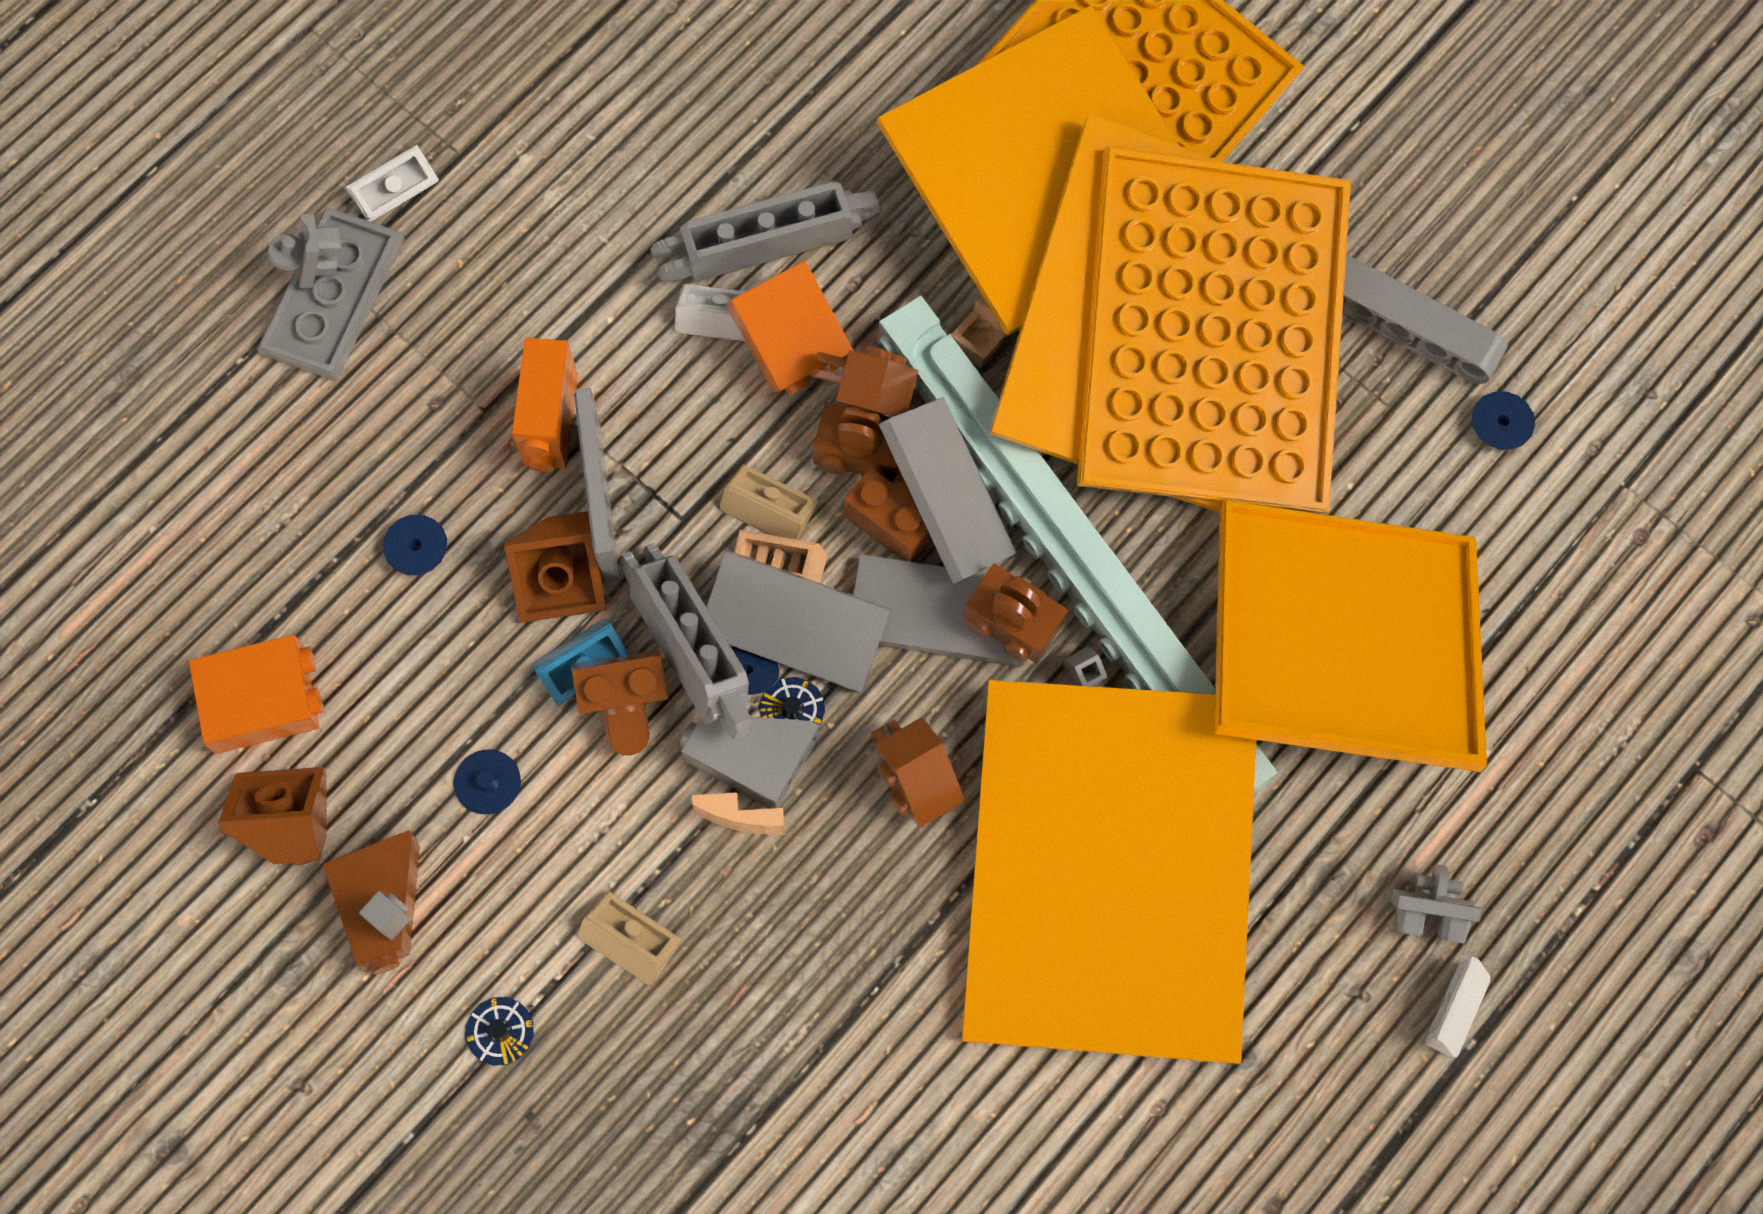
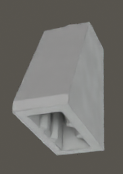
[680,717,820,809]

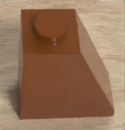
[322,830,420,974]

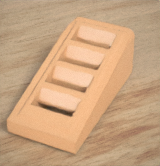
[733,530,827,583]

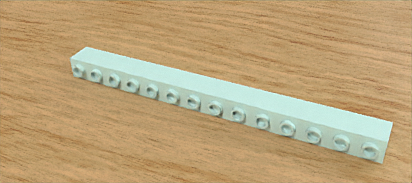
[877,296,1278,794]

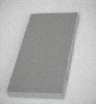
[257,207,404,381]
[574,388,620,581]
[879,397,1016,584]
[706,550,891,693]
[853,554,1031,667]

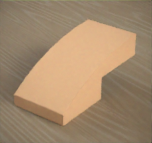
[951,295,1007,368]
[692,793,785,835]

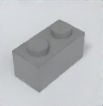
[359,891,411,941]

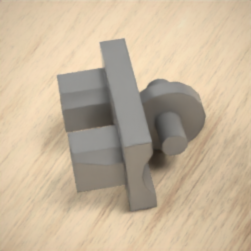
[268,214,341,288]
[1390,865,1482,943]

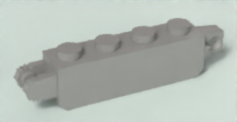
[650,181,880,282]
[619,543,751,740]

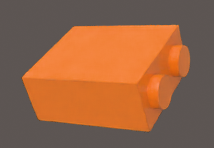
[726,261,854,396]
[512,338,578,472]
[189,635,324,754]

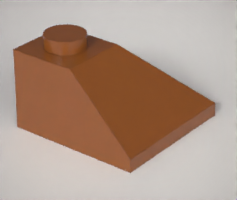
[504,511,606,623]
[218,767,327,865]

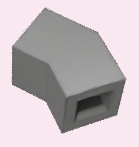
[1062,647,1108,686]

